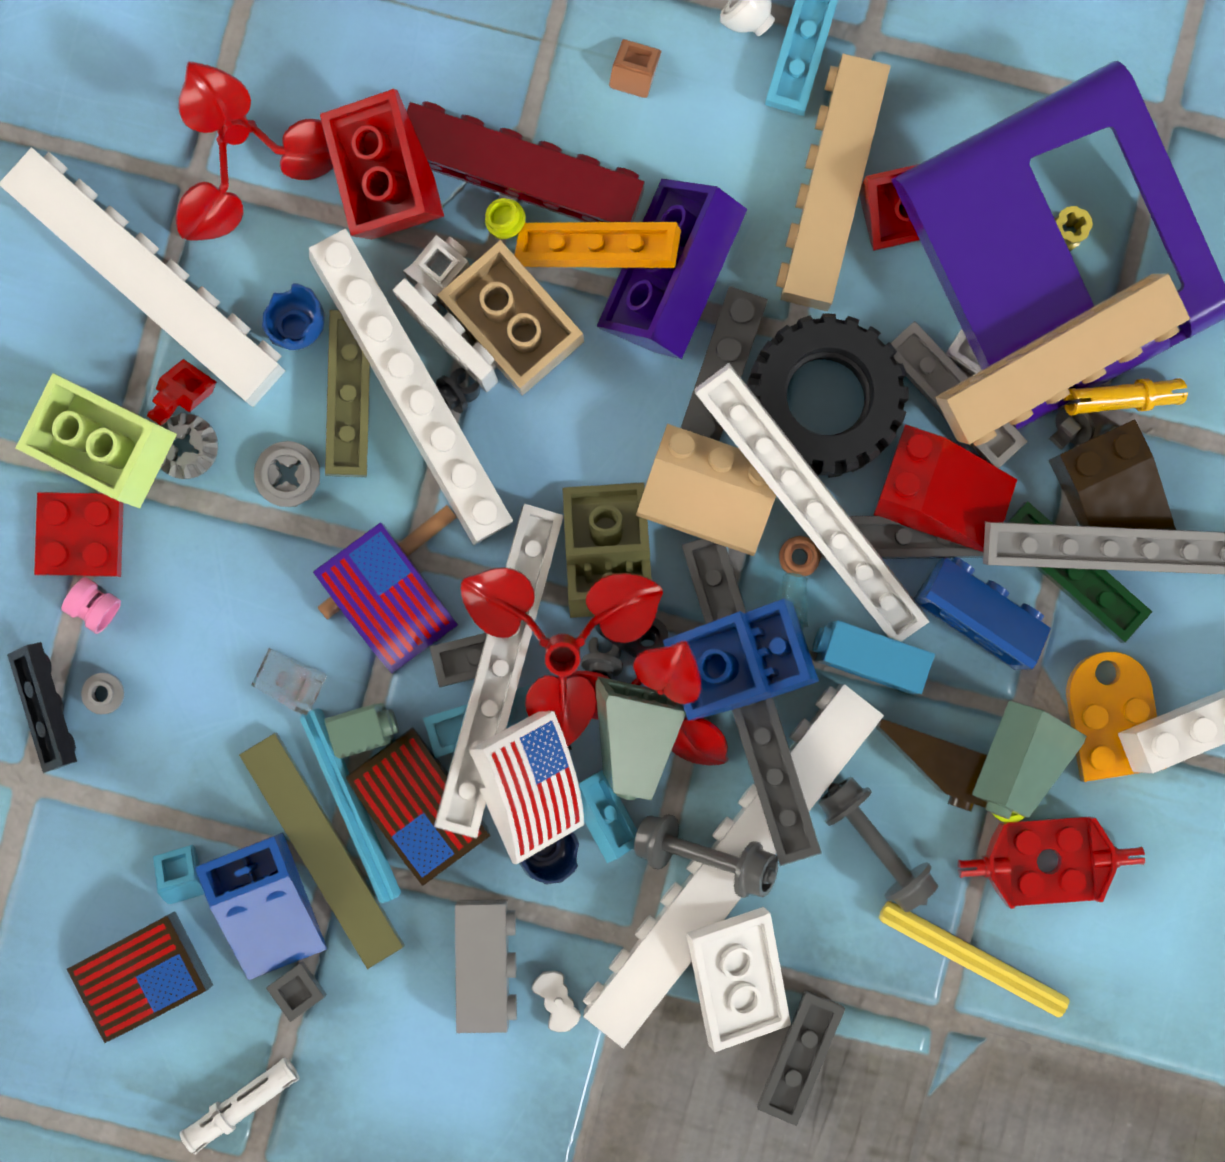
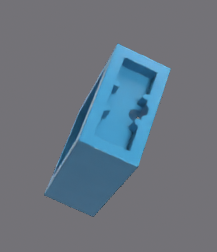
[812,620,935,695]

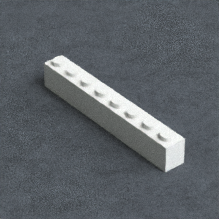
[0,147,285,407]
[309,228,513,546]

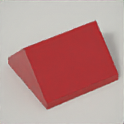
[859,164,920,251]

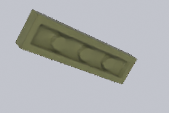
[325,310,370,478]

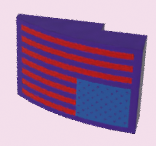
[313,522,458,674]

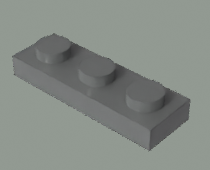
[757,990,845,1126]

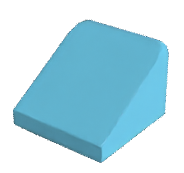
[153,845,204,904]

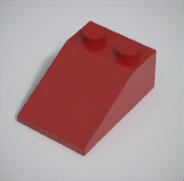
[320,89,444,240]
[874,424,1017,552]

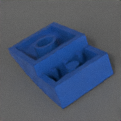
[663,598,819,721]

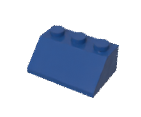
[913,557,1051,670]

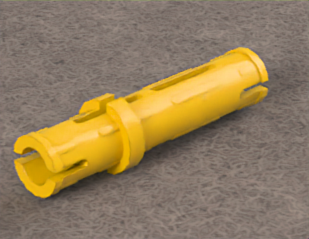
[1064,378,1188,416]

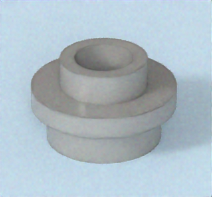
[81,673,124,714]

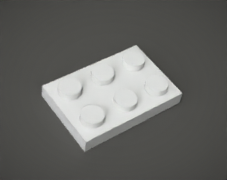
[393,278,498,393]
[686,907,791,1052]

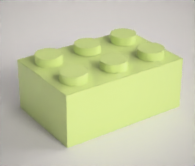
[15,373,177,508]

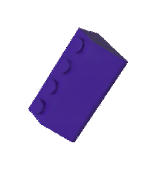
[597,178,748,359]

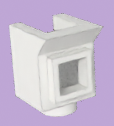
[403,235,470,306]

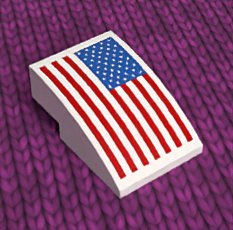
[469,711,584,865]

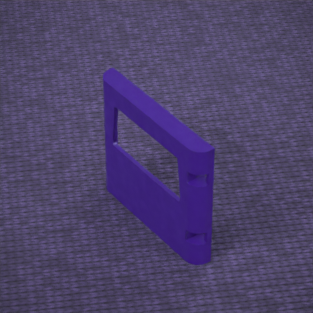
[891,61,1225,430]

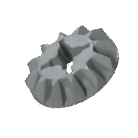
[160,413,218,479]
[254,441,321,507]

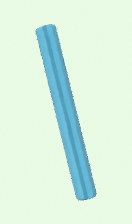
[300,708,401,903]

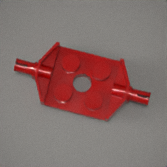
[958,816,1145,909]

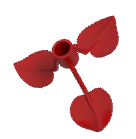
[175,62,333,241]
[461,567,663,747]
[558,640,729,766]

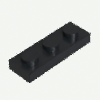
[7,642,77,773]

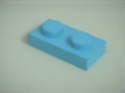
[578,769,637,863]

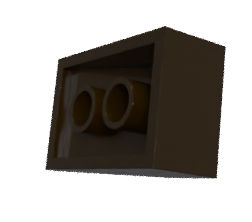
[1048,419,1176,530]

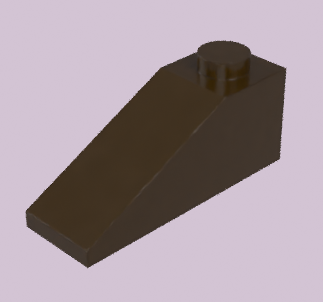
[876,719,987,812]

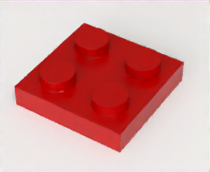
[34,492,123,577]

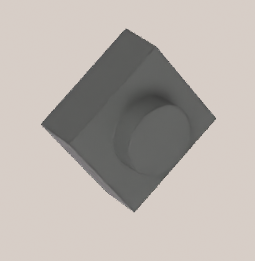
[266,961,327,1022]

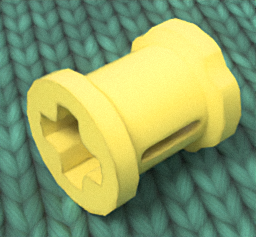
[1054,206,1093,251]

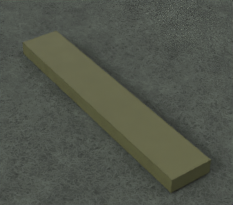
[239,733,405,969]

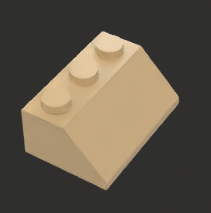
[636,424,776,556]

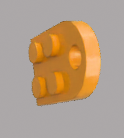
[1066,652,1166,782]

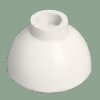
[720,0,775,36]

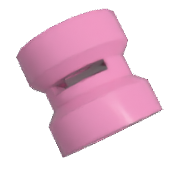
[61,577,121,634]

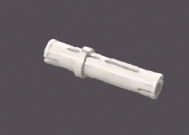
[180,1057,300,1155]

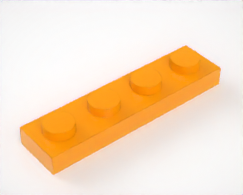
[514,222,681,268]

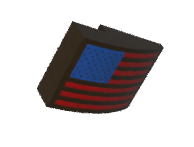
[346,727,490,886]
[66,911,213,1043]

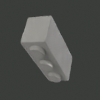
[455,899,517,1033]

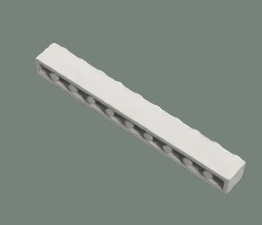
[583,684,884,1049]

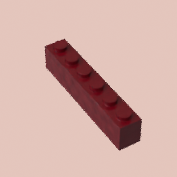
[407,101,645,222]

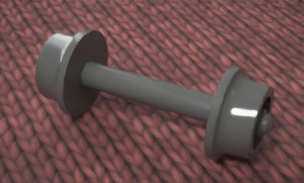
[818,777,938,912]
[634,814,778,898]

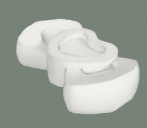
[531,970,581,1032]

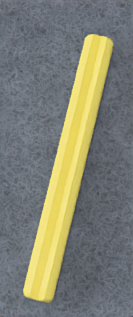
[879,901,1070,1017]

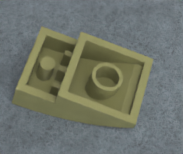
[562,482,652,618]

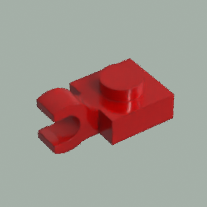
[147,359,216,425]

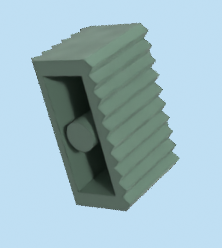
[325,703,399,759]

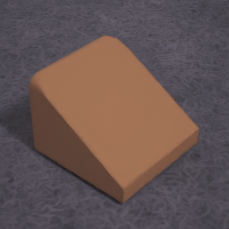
[609,39,662,98]

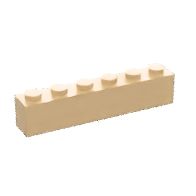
[776,54,891,311]
[935,274,1190,446]

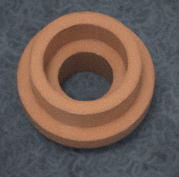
[779,536,821,577]

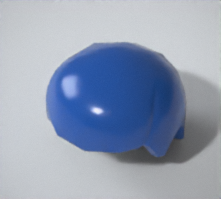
[262,283,325,350]

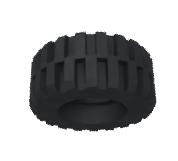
[747,313,909,478]

